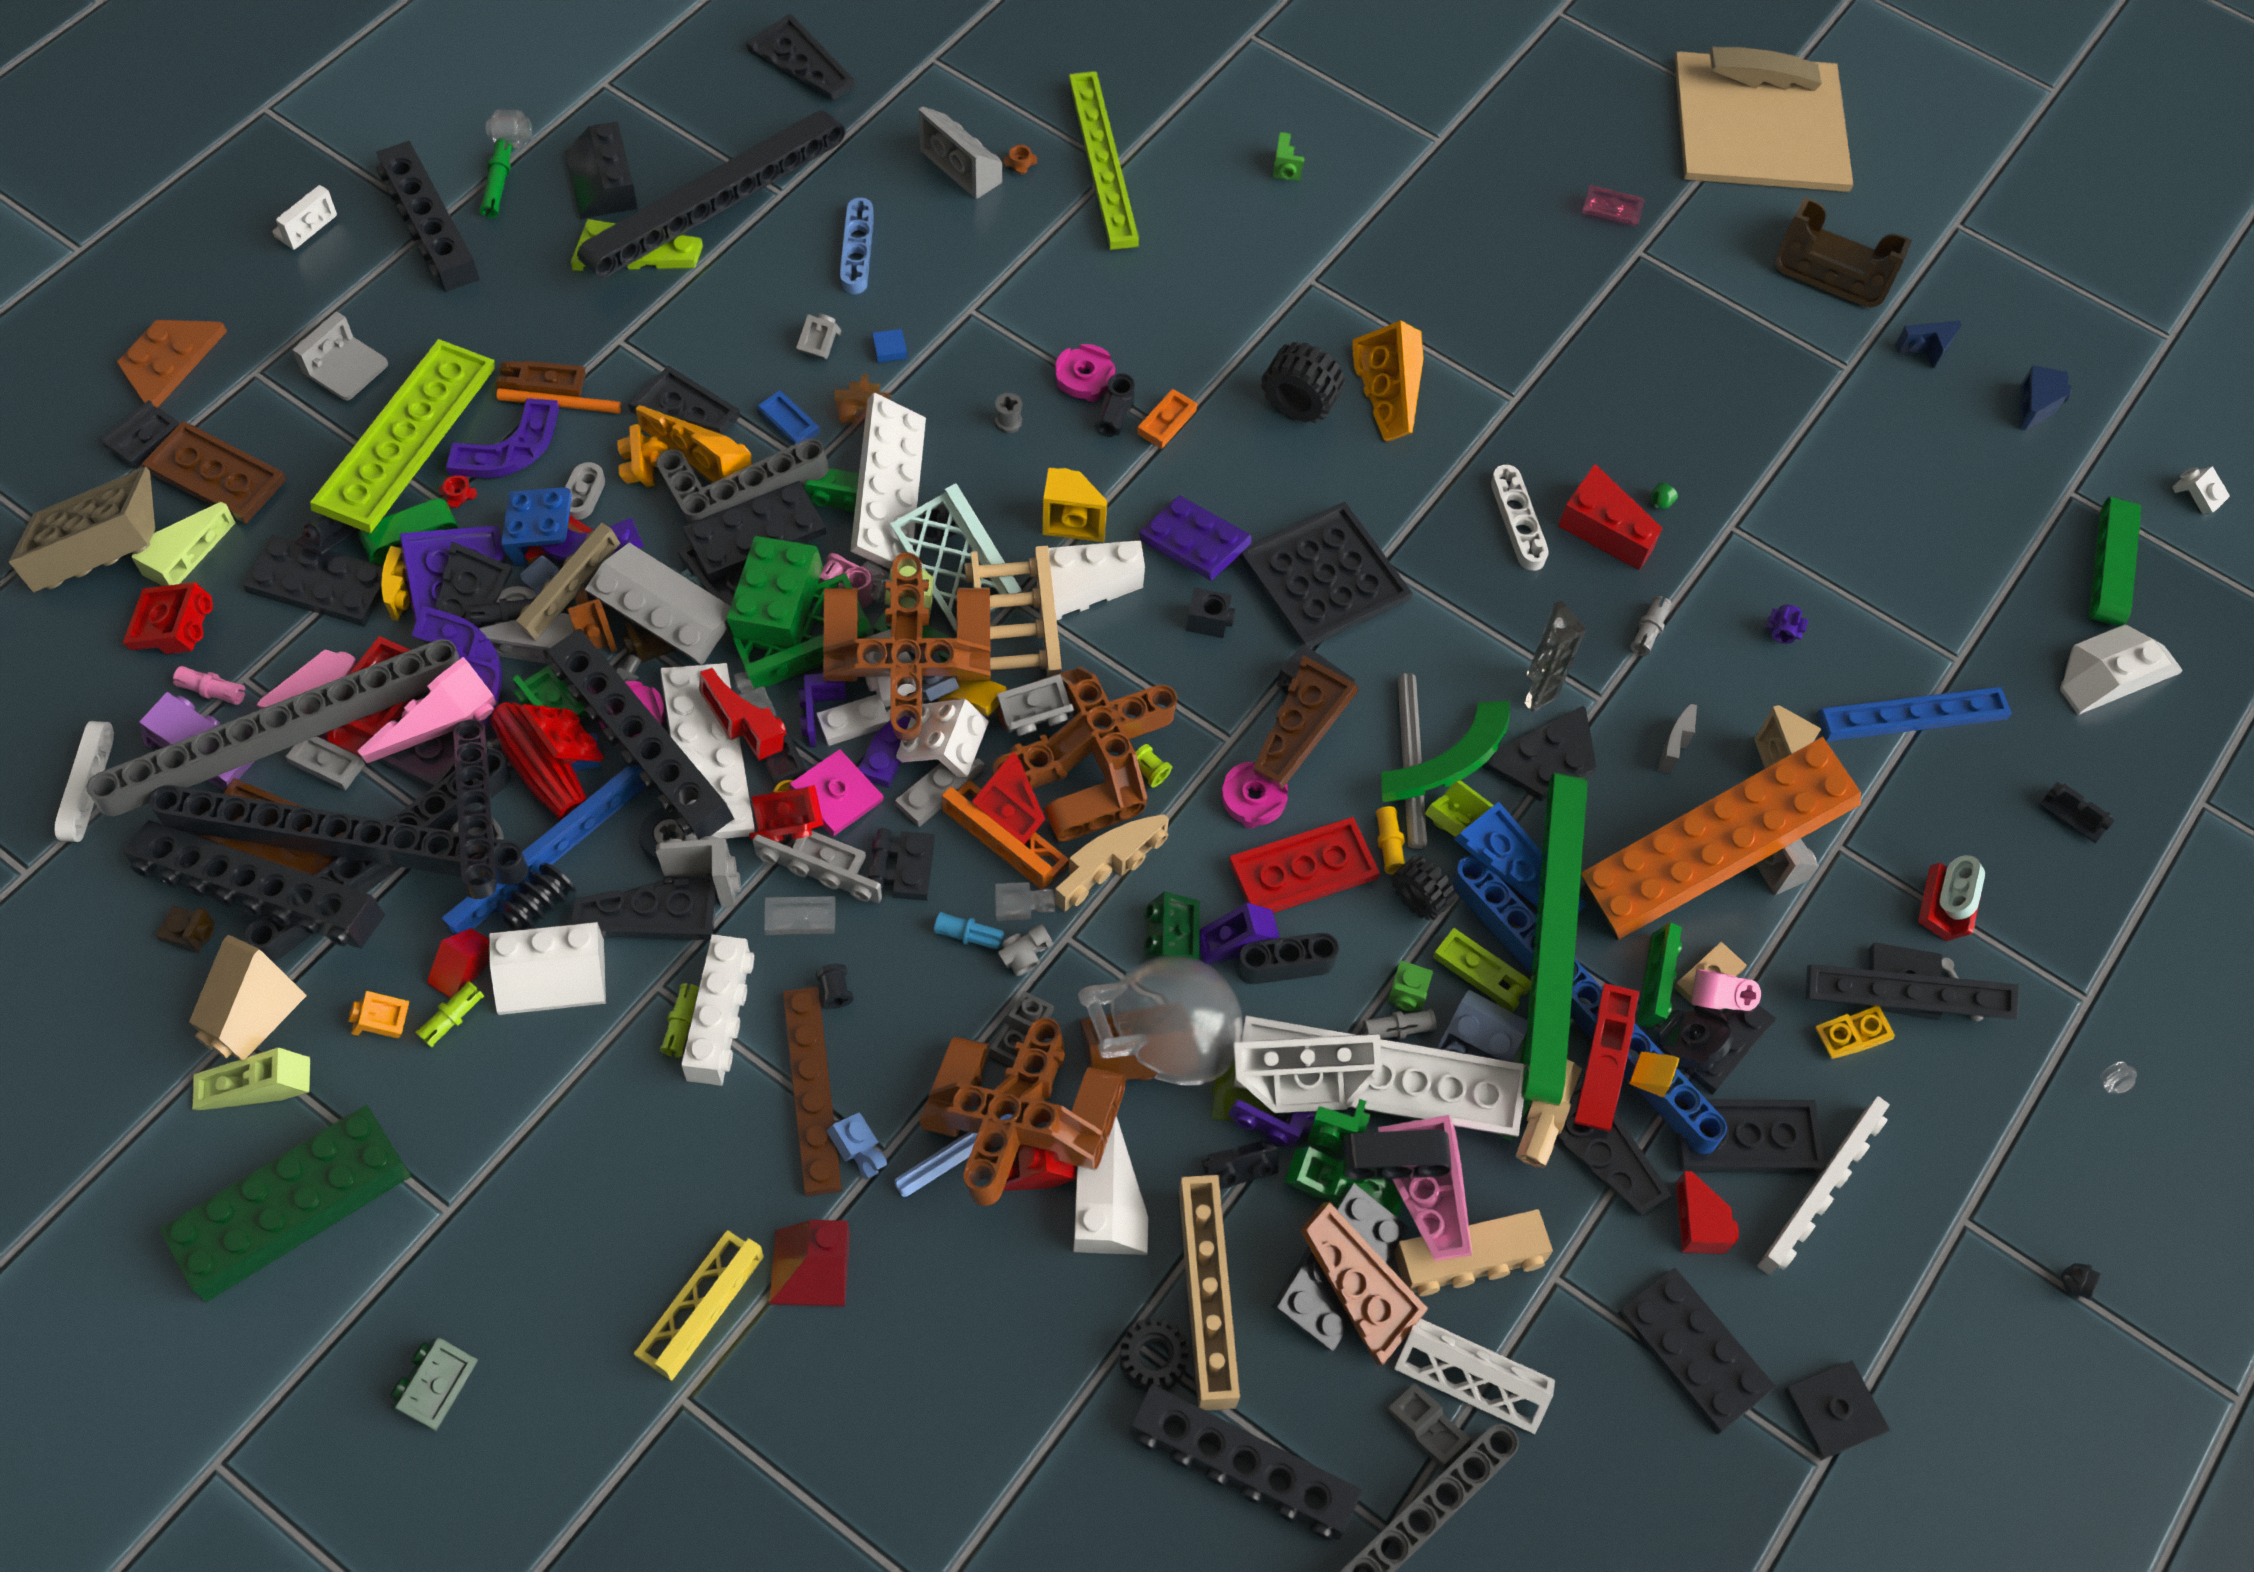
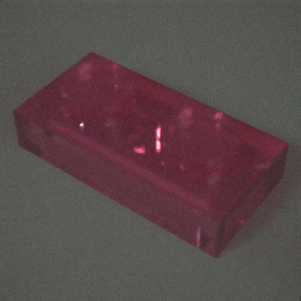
[1582,184,1645,227]

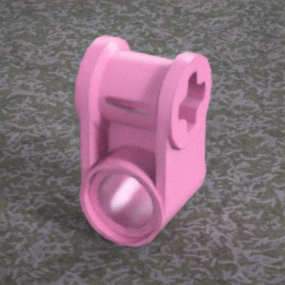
[818,553,874,608]
[1691,969,1761,1011]

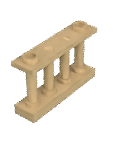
[965,546,1062,677]

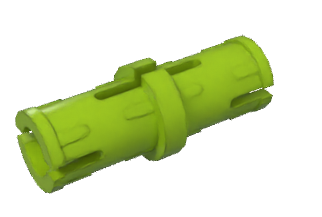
[415,981,485,1048]
[660,983,699,1057]

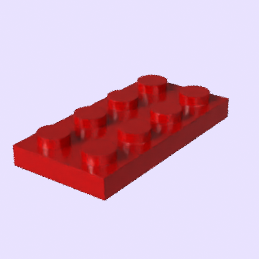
[1229,817,1380,913]

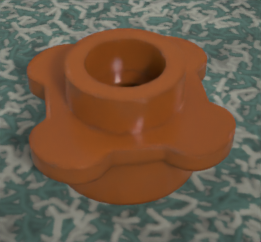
[1003,145,1037,174]

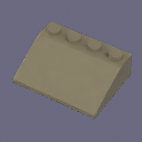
[9,467,155,593]

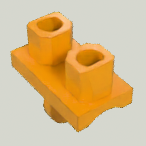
[617,424,669,488]

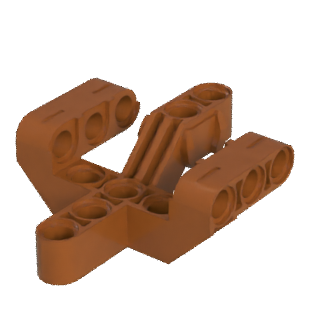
[823,552,991,741]
[992,666,1177,842]
[919,1018,1126,1206]

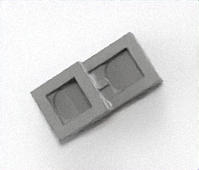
[1658,704,1697,774]

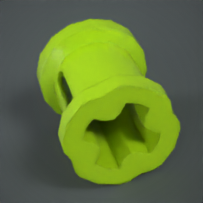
[1135,744,1172,788]

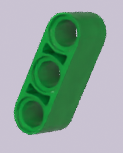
[359,499,459,565]

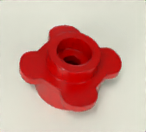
[439,475,477,508]

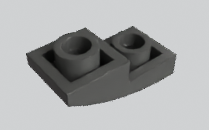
[988,991,1055,1068]

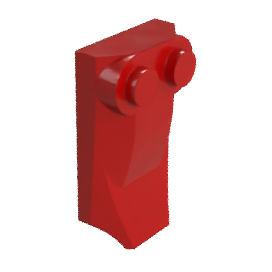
[327,636,415,757]

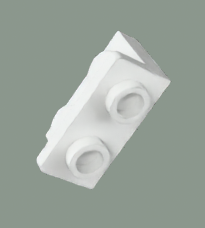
[273,185,337,250]

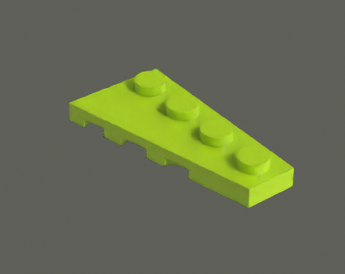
[571,219,703,271]

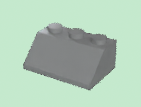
[918,107,1002,199]
[1755,839,1819,895]

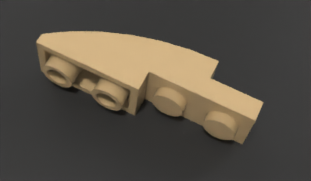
[1055,815,1169,912]

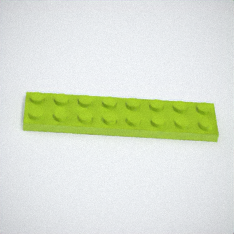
[310,339,495,533]

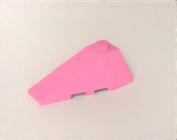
[1378,1115,1472,1261]

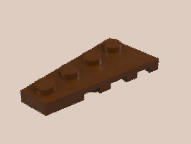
[1253,655,1358,790]

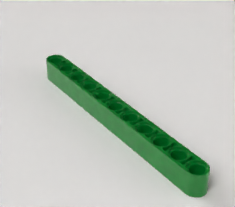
[1521,772,1588,1106]

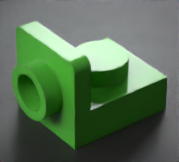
[1272,132,1304,181]
[1387,960,1433,1012]

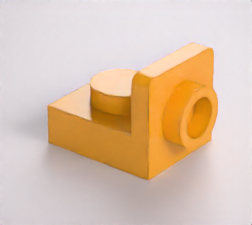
[348,991,409,1039]

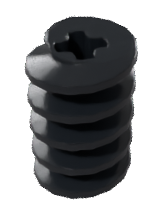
[497,862,576,931]

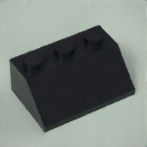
[565,121,638,219]

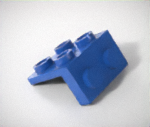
[501,487,572,566]

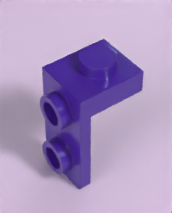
[799,672,846,747]
[1228,1099,1316,1147]

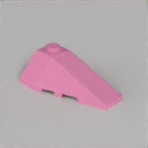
[357,657,497,763]

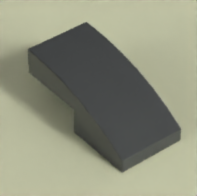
[1388,1383,1472,1471]

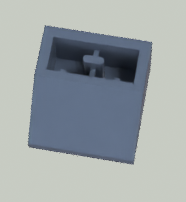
[1437,990,1527,1062]

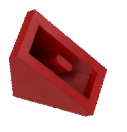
[427,928,490,999]

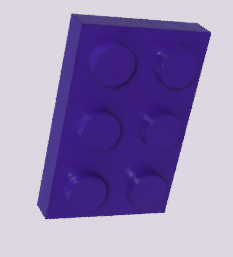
[1139,495,1252,581]

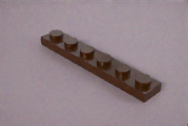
[783,986,842,1197]

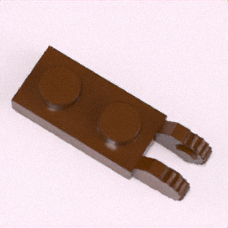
[495,360,586,397]

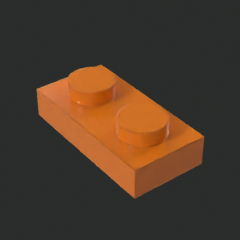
[1137,389,1197,449]

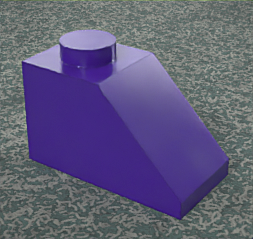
[1199,902,1280,964]

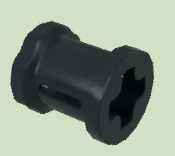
[816,963,854,1009]

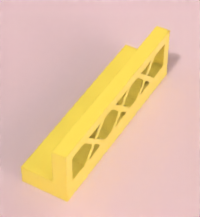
[634,1230,764,1381]

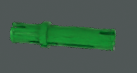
[479,139,513,219]

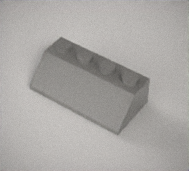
[585,543,731,665]

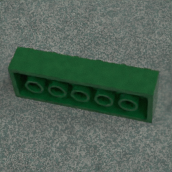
[159,1104,412,1303]

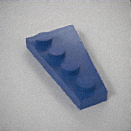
[1454,802,1587,913]

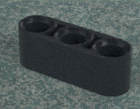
[1237,933,1339,984]
[1342,1130,1452,1180]

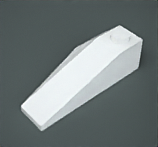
[1074,1116,1148,1255]

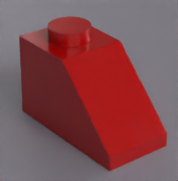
[1675,1171,1739,1254]

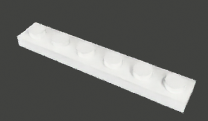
[1757,1096,1890,1275]

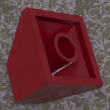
[769,1220,850,1307]

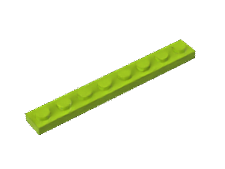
[1069,71,1139,250]

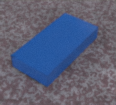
[756,390,820,445]

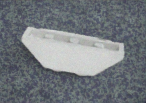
[2060,624,2182,715]
[1234,1034,1382,1113]

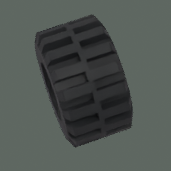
[1261,342,1345,423]

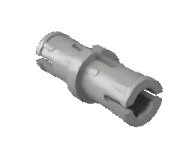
[1630,596,1672,656]
[1363,1009,1436,1040]

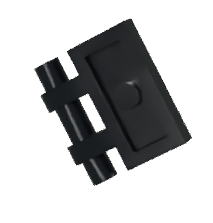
[868,828,935,901]

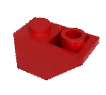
[1003,1144,1077,1191]

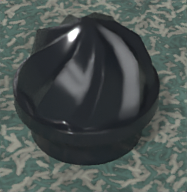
[2062,1263,2101,1300]

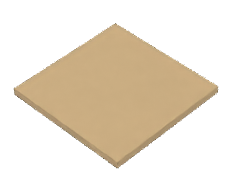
[1674,52,1853,192]

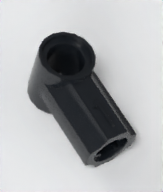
[1094,373,1135,437]

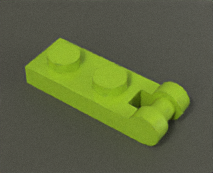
[1433,928,1531,1013]

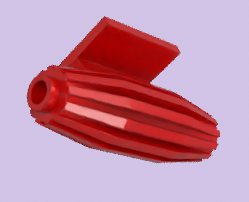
[490,702,604,821]

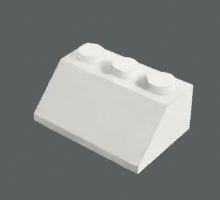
[490,922,606,1015]

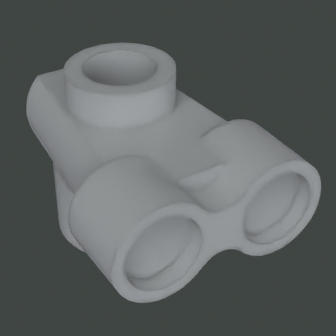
[998,924,1054,976]

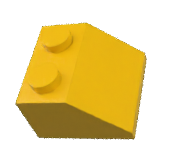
[1042,468,1107,542]

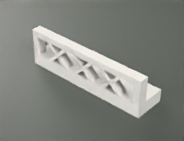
[1395,1318,1555,1434]

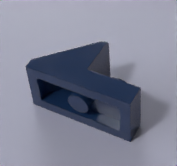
[1895,320,1962,368]

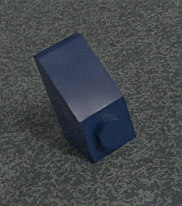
[2020,365,2071,430]

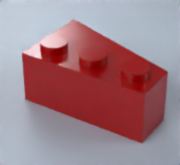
[1558,464,1663,570]

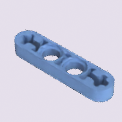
[840,198,874,294]

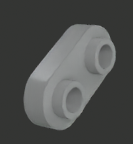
[565,462,605,520]

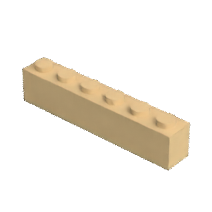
[1179,1175,1240,1411]

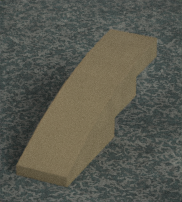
[1709,47,1822,91]

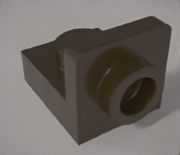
[622,621,676,664]
[156,906,215,953]

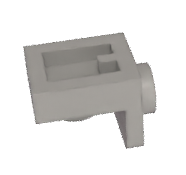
[796,314,841,360]

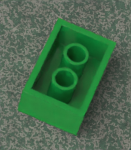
[727,536,823,648]

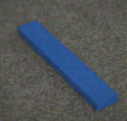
[1817,687,2012,742]

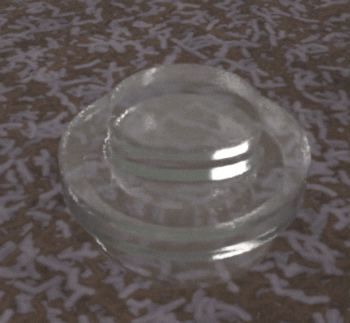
[2101,1061,2137,1093]

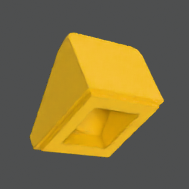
[1629,1052,1680,1098]

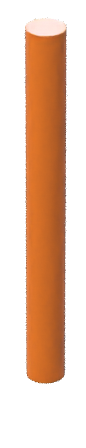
[497,388,621,414]

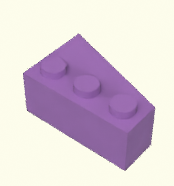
[139,692,254,791]

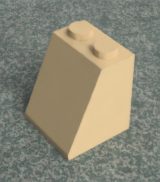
[189,935,307,1061]

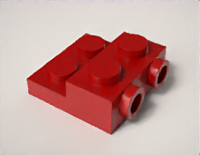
[122,582,213,654]

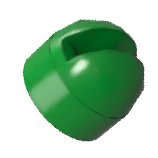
[1650,482,1678,509]

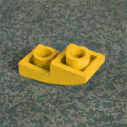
[381,546,410,621]
[938,678,1007,717]
[1815,1006,1895,1059]

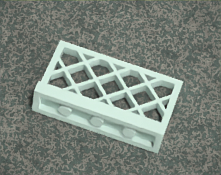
[890,483,1022,633]

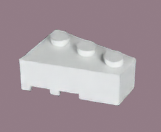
[1048,540,1145,621]

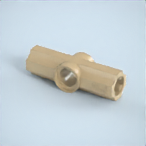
[1516,1060,1582,1169]

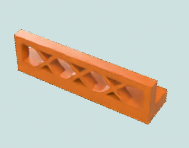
[942,780,1069,891]

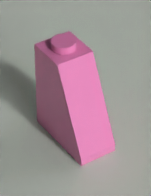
[257,650,357,740]

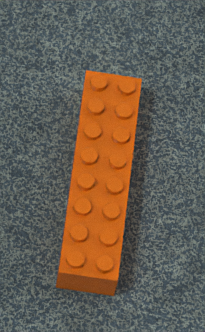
[1581,737,1861,940]

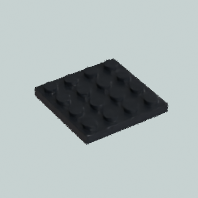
[1238,502,1412,648]

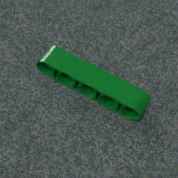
[2089,496,2141,627]

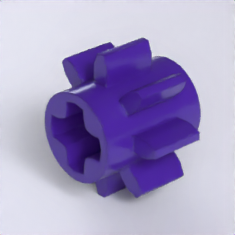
[1765,604,1809,644]

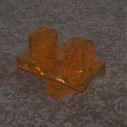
[834,373,891,423]

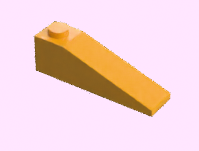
[1352,320,1423,442]
[635,405,752,483]

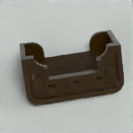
[1775,197,1912,308]

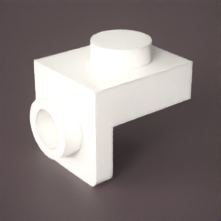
[2172,466,2230,515]

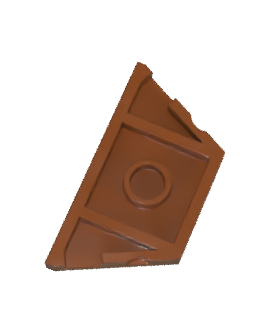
[117,320,227,408]

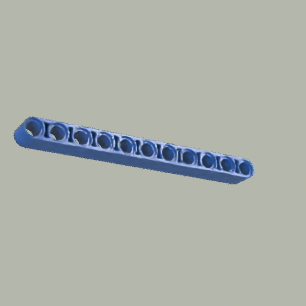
[1452,856,1727,1154]

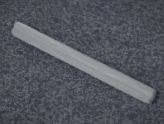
[1398,673,1427,849]

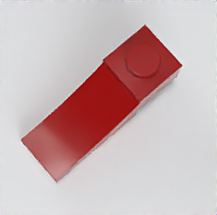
[699,667,786,760]

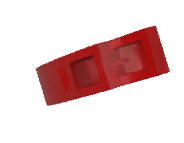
[1574,983,1640,1132]

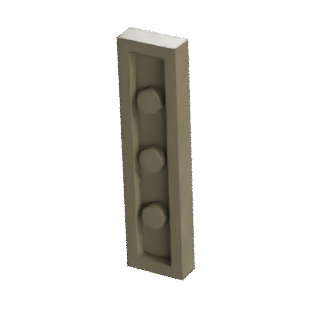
[516,522,620,641]

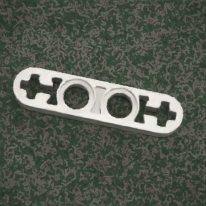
[1491,465,1549,571]
[55,721,114,842]

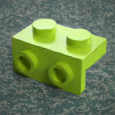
[1425,780,1494,837]

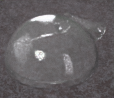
[1078,956,1243,1085]

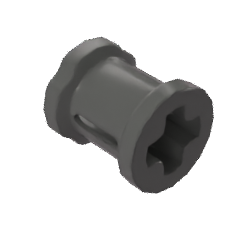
[995,393,1022,433]

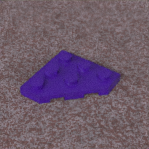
[399,525,504,623]

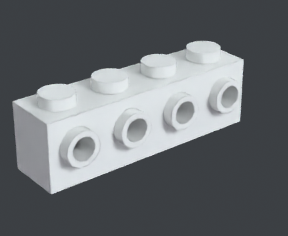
[681,935,754,1086]

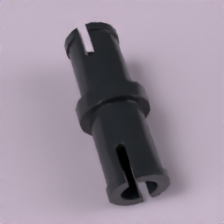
[469,597,536,625]

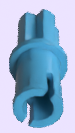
[934,912,1004,949]

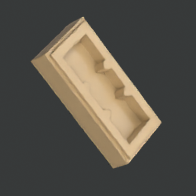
[1674,942,1747,1006]

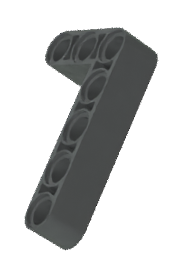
[657,439,829,524]

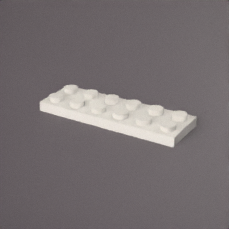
[850,393,926,569]
[660,663,755,841]

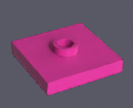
[788,749,884,837]

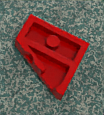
[972,752,1046,845]

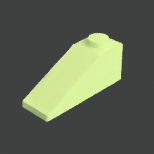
[131,502,236,586]
[192,1048,310,1110]

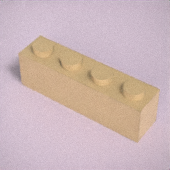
[1394,1209,1553,1296]

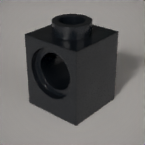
[1186,588,1236,638]

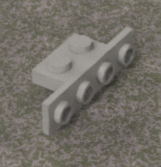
[753,831,882,904]

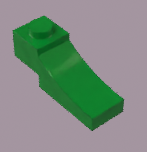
[1284,1146,1403,1218]

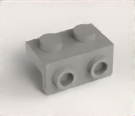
[997,674,1074,736]

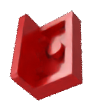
[749,785,824,842]
[1918,862,1981,941]

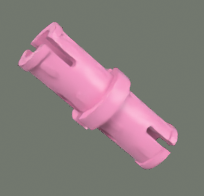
[173,666,245,705]

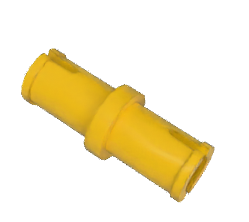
[1376,806,1405,875]

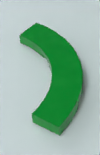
[1381,700,1510,802]

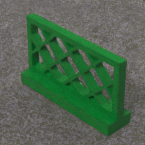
[728,573,873,692]

